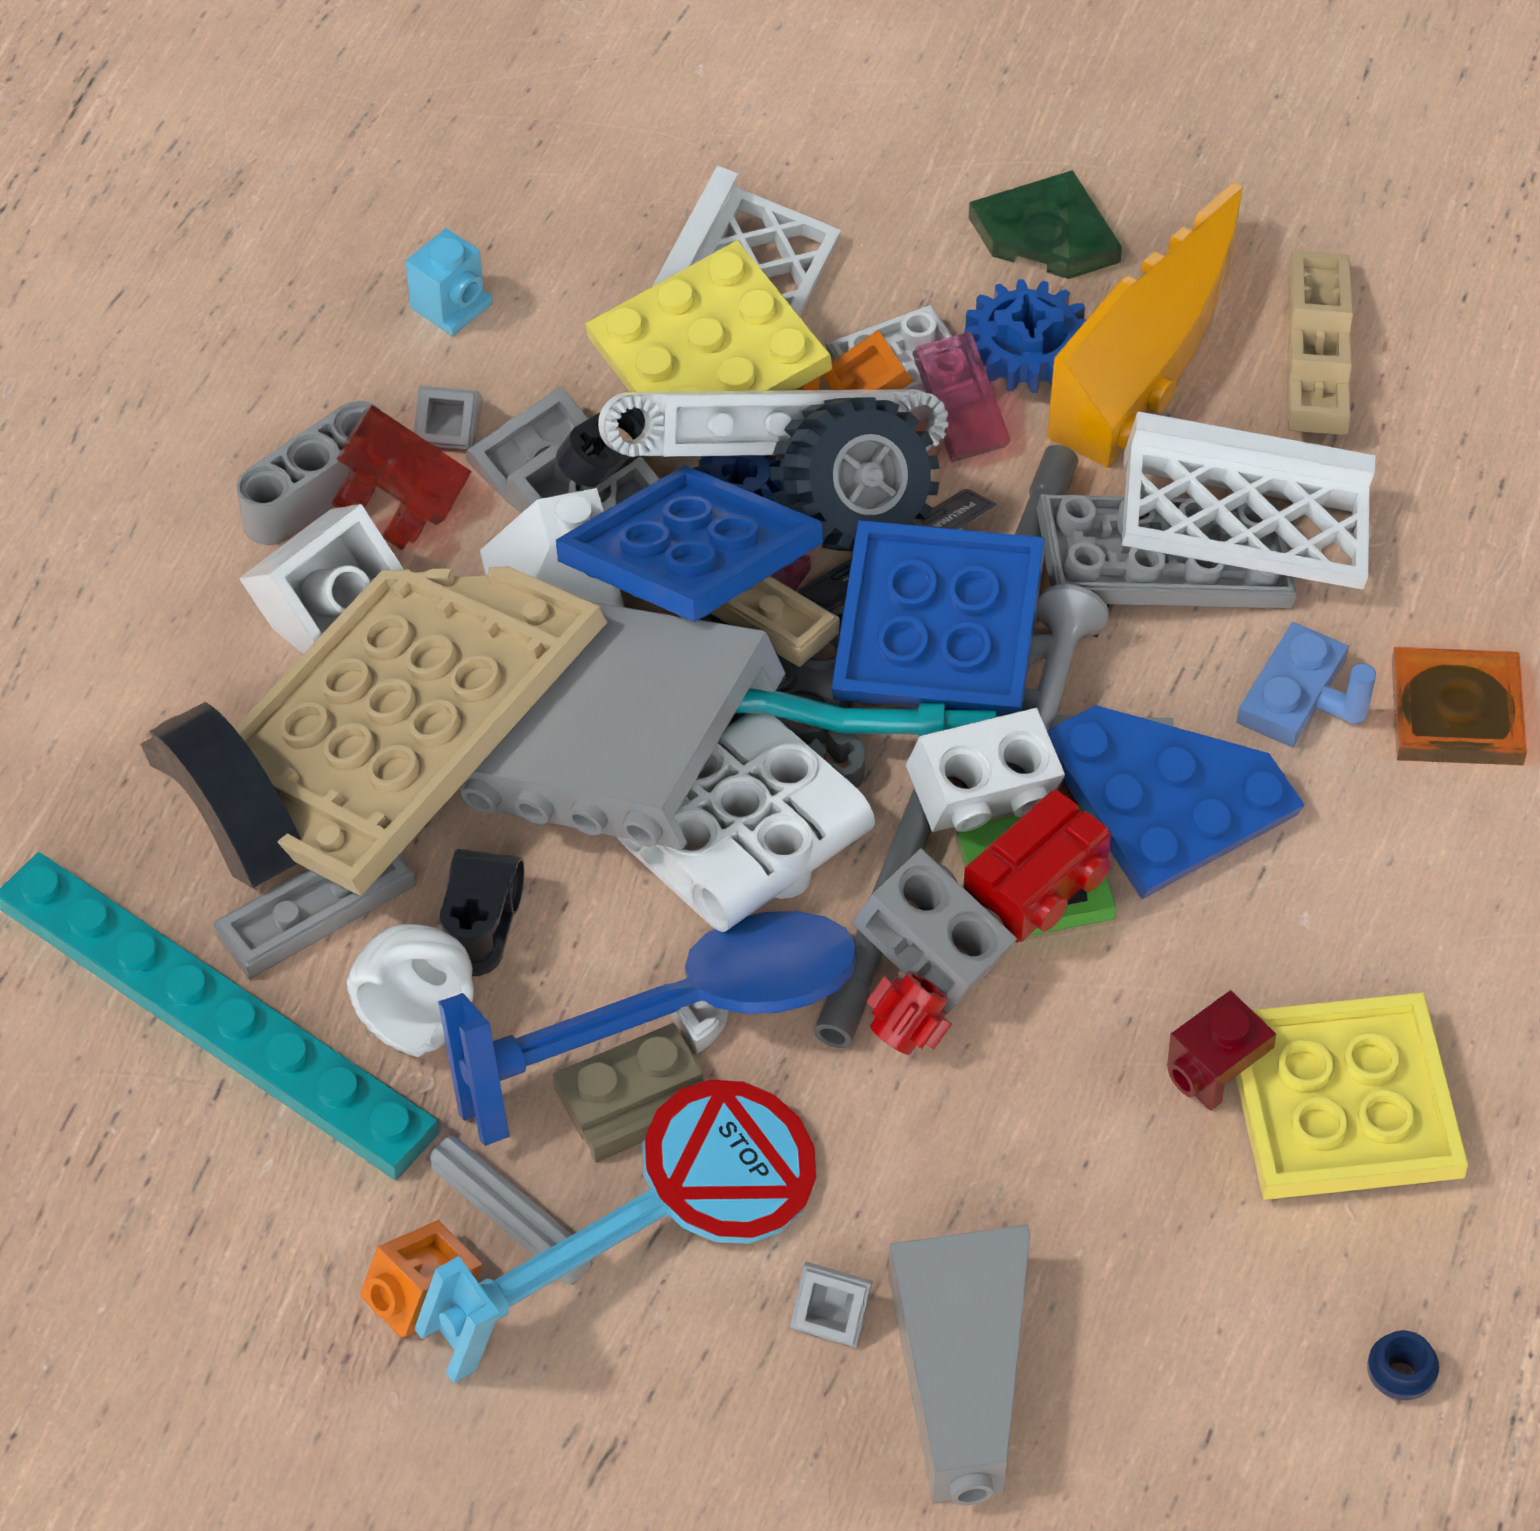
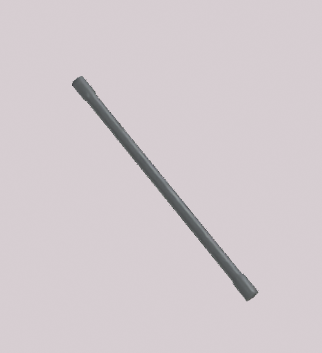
[814,445,1079,1048]

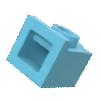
[405,228,492,336]

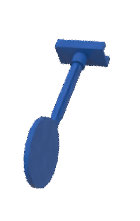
[438,911,857,1146]

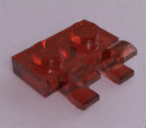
[331,404,472,550]

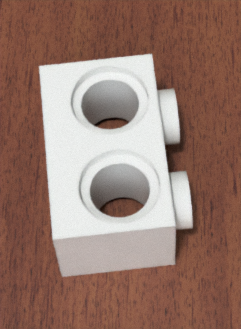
[905,708,1065,832]

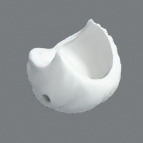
[346,924,474,1057]

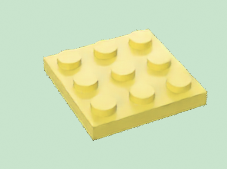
[585,240,832,392]
[1236,992,1468,1200]

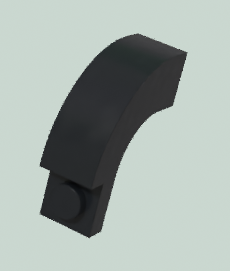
[140,702,301,888]

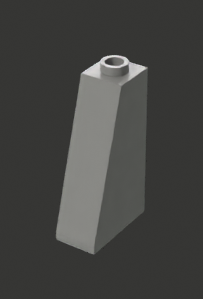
[888,1224,1030,1506]

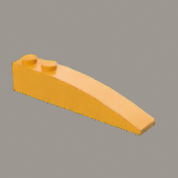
[1047,182,1243,468]

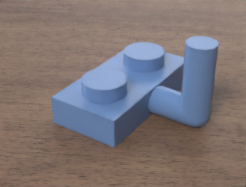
[1236,621,1376,748]

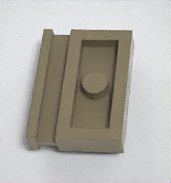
[553,1022,704,1163]

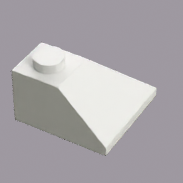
[480,488,624,607]

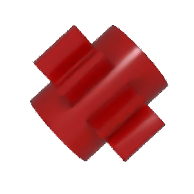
[866,971,952,1055]

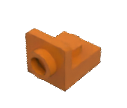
[823,330,913,390]
[361,1220,483,1338]

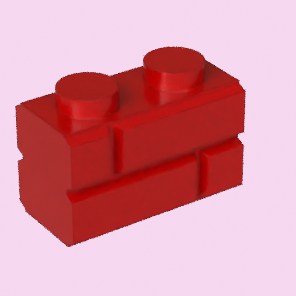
[963,789,1111,943]

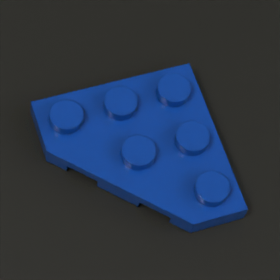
[1047,705,1304,899]

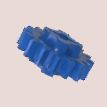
[963,279,1087,393]

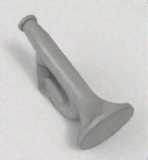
[1023,584,1110,730]

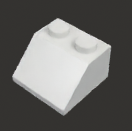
[239,504,404,654]

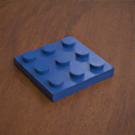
[556,465,823,622]
[831,520,1045,716]

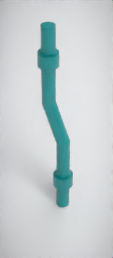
[735,688,997,739]

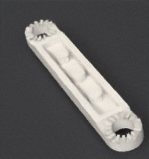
[598,389,949,457]

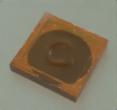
[1392,647,1527,766]

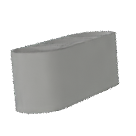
[236,401,390,545]

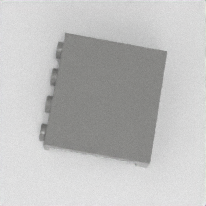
[459,602,785,850]

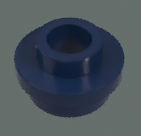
[1367,1330,1439,1401]

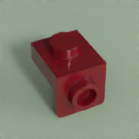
[1167,990,1277,1111]

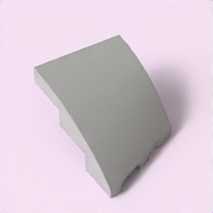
[466,386,660,513]

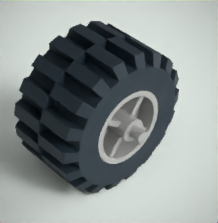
[770,397,940,551]

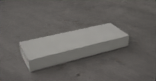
[213,854,416,980]

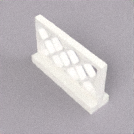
[652,165,841,317]
[1122,411,1376,590]

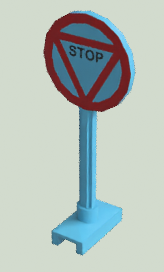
[414,1080,817,1384]

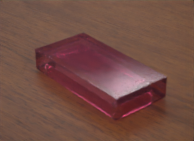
[912,332,1011,463]

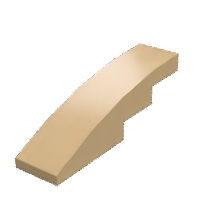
[1287,251,1353,435]

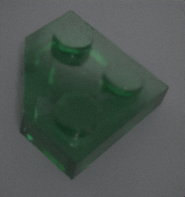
[968,170,1122,279]

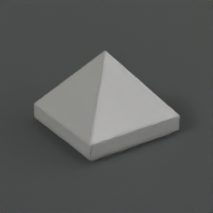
[790,1261,873,1348]

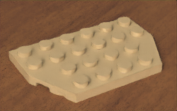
[235,566,607,897]

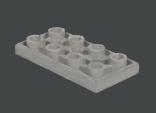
[1036,494,1297,608]

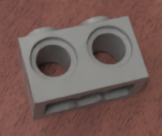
[851,848,1017,1014]

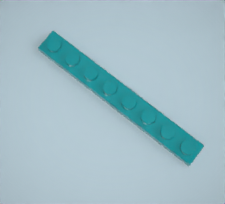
[0,851,439,1181]

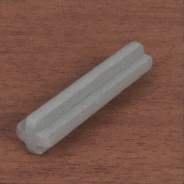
[430,1136,593,1284]

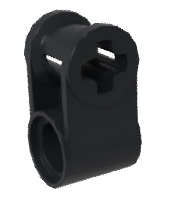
[440,849,525,976]

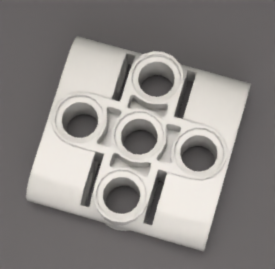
[616,713,875,932]

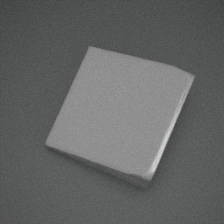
[412,385,483,451]

